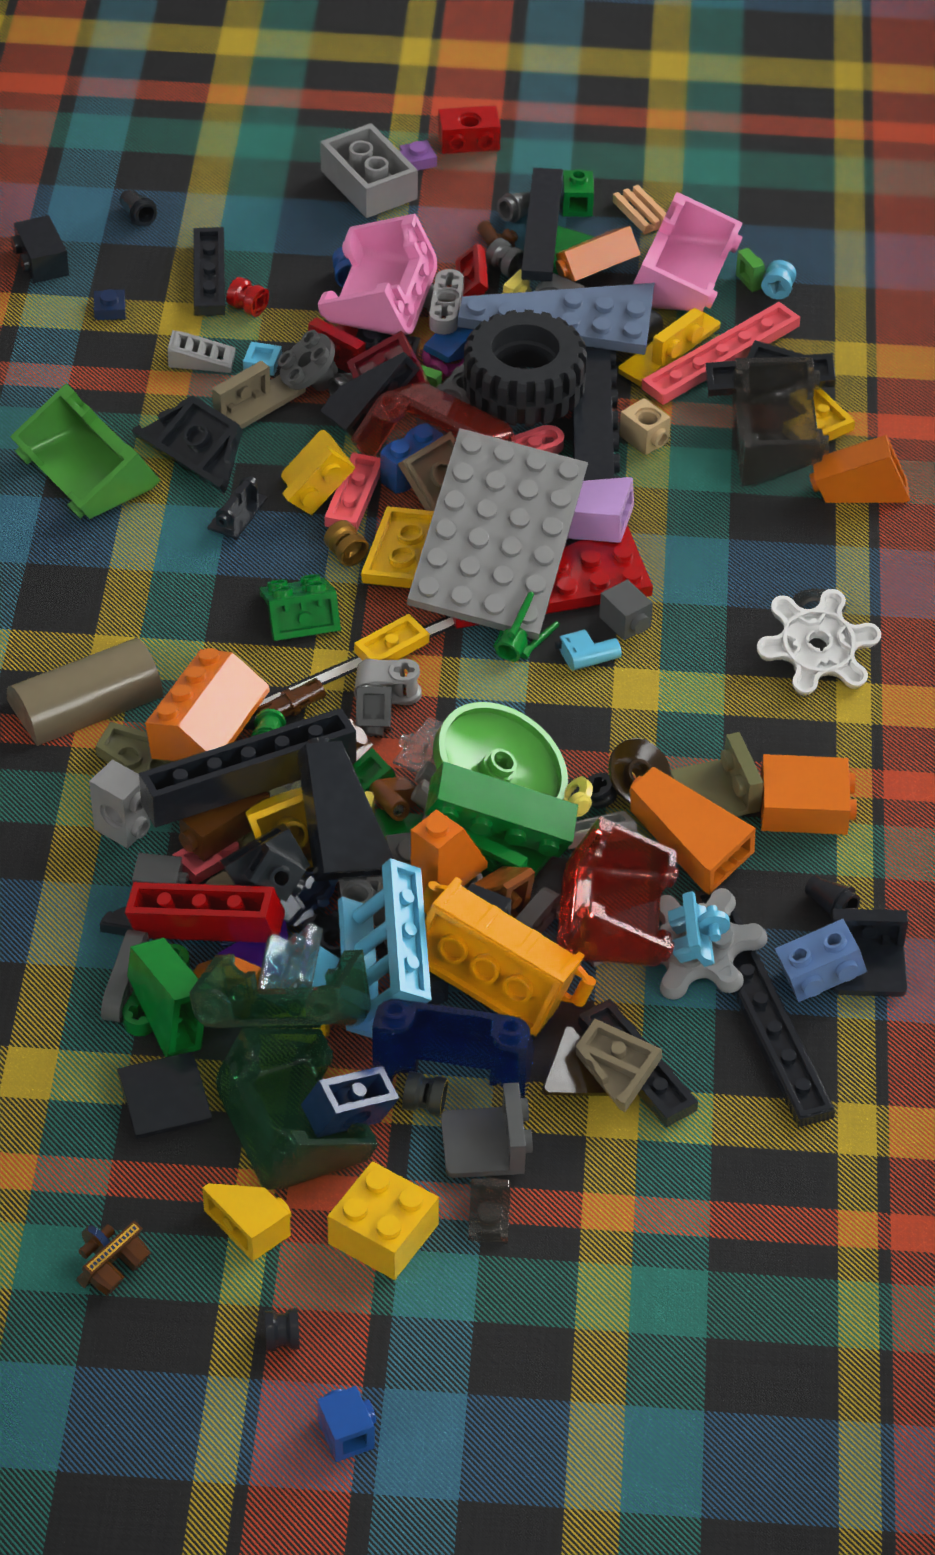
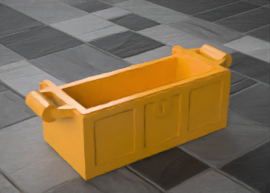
[423,877,596,1036]

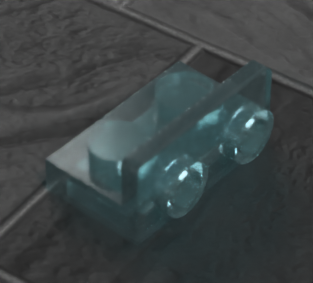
[257,923,323,1009]

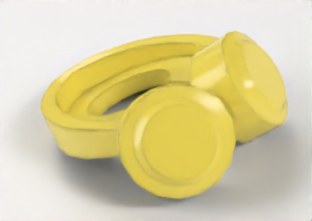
[563,776,593,817]

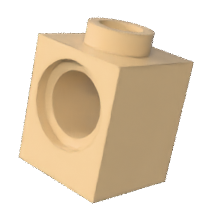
[619,398,671,455]

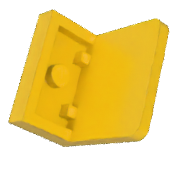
[281,430,355,515]

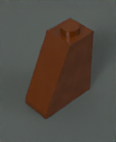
[179,791,270,862]

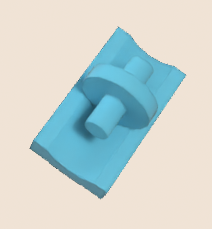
[668,891,730,967]

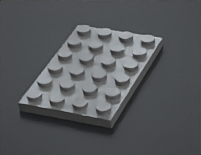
[407,428,588,640]

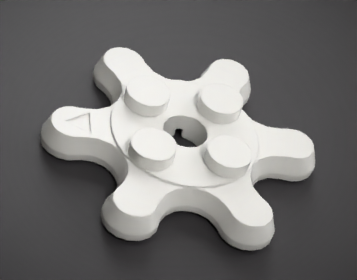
[757,589,881,696]

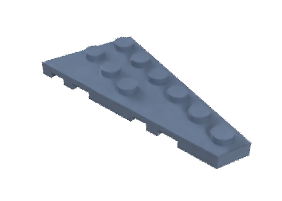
[457,283,655,355]

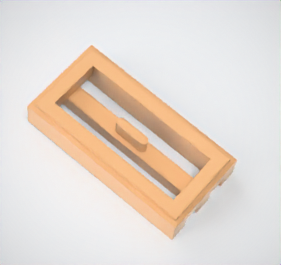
[613,185,666,235]

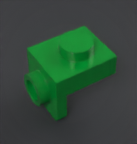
[353,748,396,792]

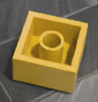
[327,1161,439,1280]

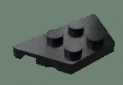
[132,395,243,493]

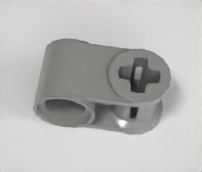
[354,659,422,705]

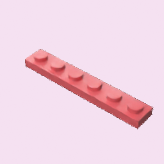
[642,302,801,405]

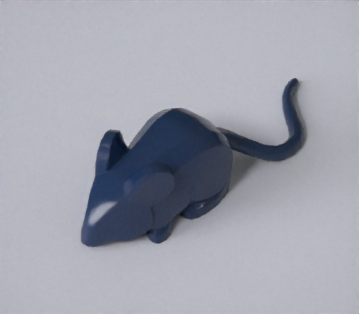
[220,872,339,947]

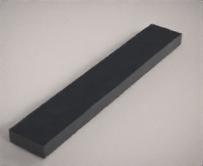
[521,167,563,281]

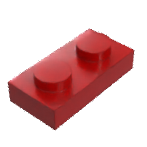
[455,243,488,296]

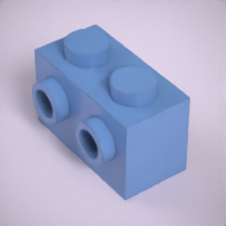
[775,919,867,1002]

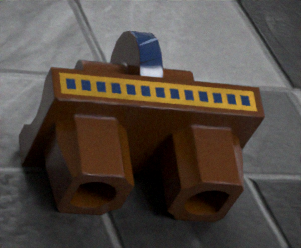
[76,1220,151,1296]

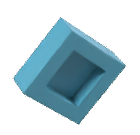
[243,342,282,376]

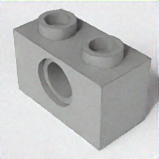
[89,759,150,849]

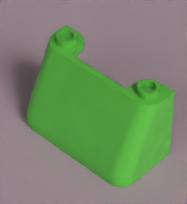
[10,383,161,519]

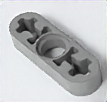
[429,269,464,334]

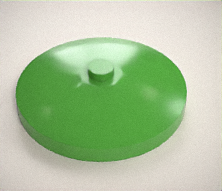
[433,702,568,800]

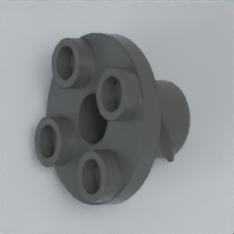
[278,330,338,391]

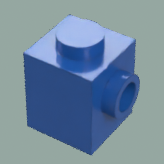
[317,1386,376,1462]

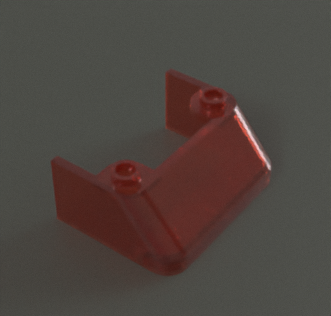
[351,382,516,457]

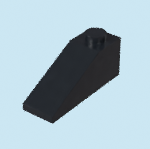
[320,352,420,443]

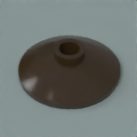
[608,738,671,804]

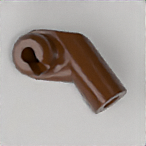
[477,221,518,248]

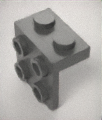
[441,1082,533,1178]

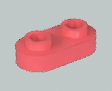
[506,425,564,454]

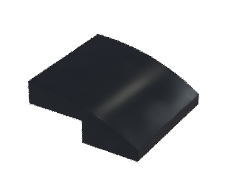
[117,1051,212,1139]

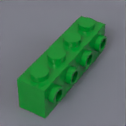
[425,761,578,858]

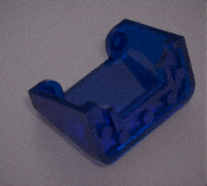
[372,999,534,1098]

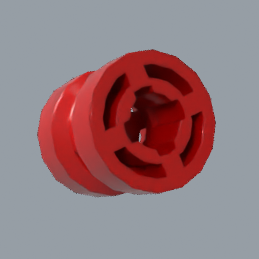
[226,277,269,317]

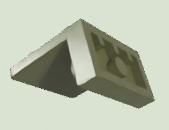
[671,732,764,817]

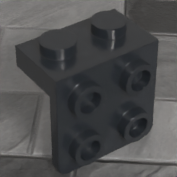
[830,908,908,997]

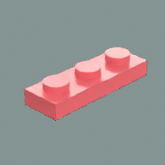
[324,452,380,531]

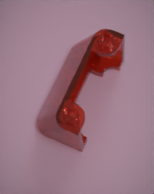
[557,816,679,966]

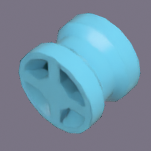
[761,260,796,299]

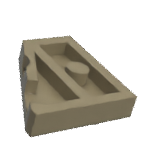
[576,1019,662,1112]

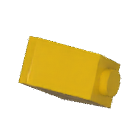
[202,1183,292,1261]

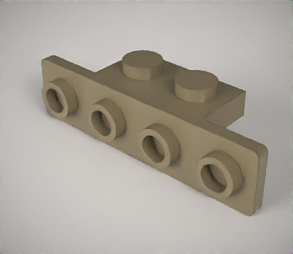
[212,361,306,429]

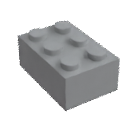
[320,123,418,218]

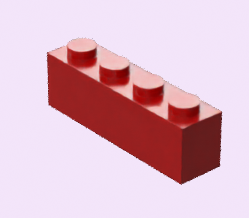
[125,882,285,943]

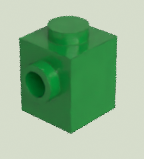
[562,169,594,217]

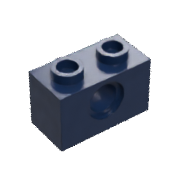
[301,1066,399,1138]

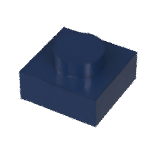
[94,289,126,320]

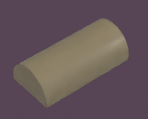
[7,638,163,746]

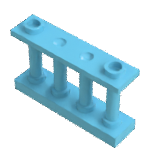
[338,858,432,1039]

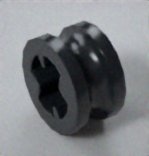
[587,773,618,809]

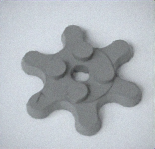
[629,888,768,1000]

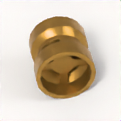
[324,520,369,566]

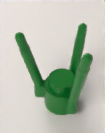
[493,591,560,662]

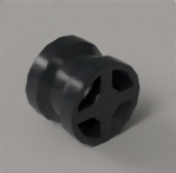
[265,1308,300,1352]

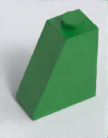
[127,937,208,1057]

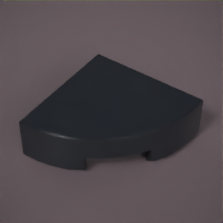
[100,903,133,936]

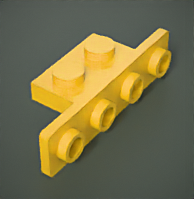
[618,307,721,386]

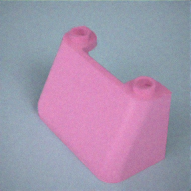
[633,192,743,312]
[318,214,437,335]

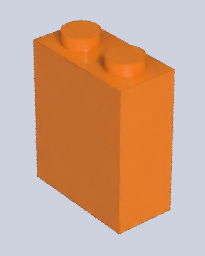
[760,754,857,835]

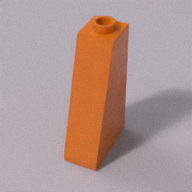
[629,767,756,895]

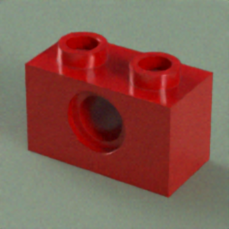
[438,105,501,154]

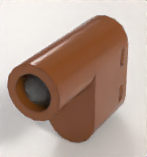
[369,777,417,821]

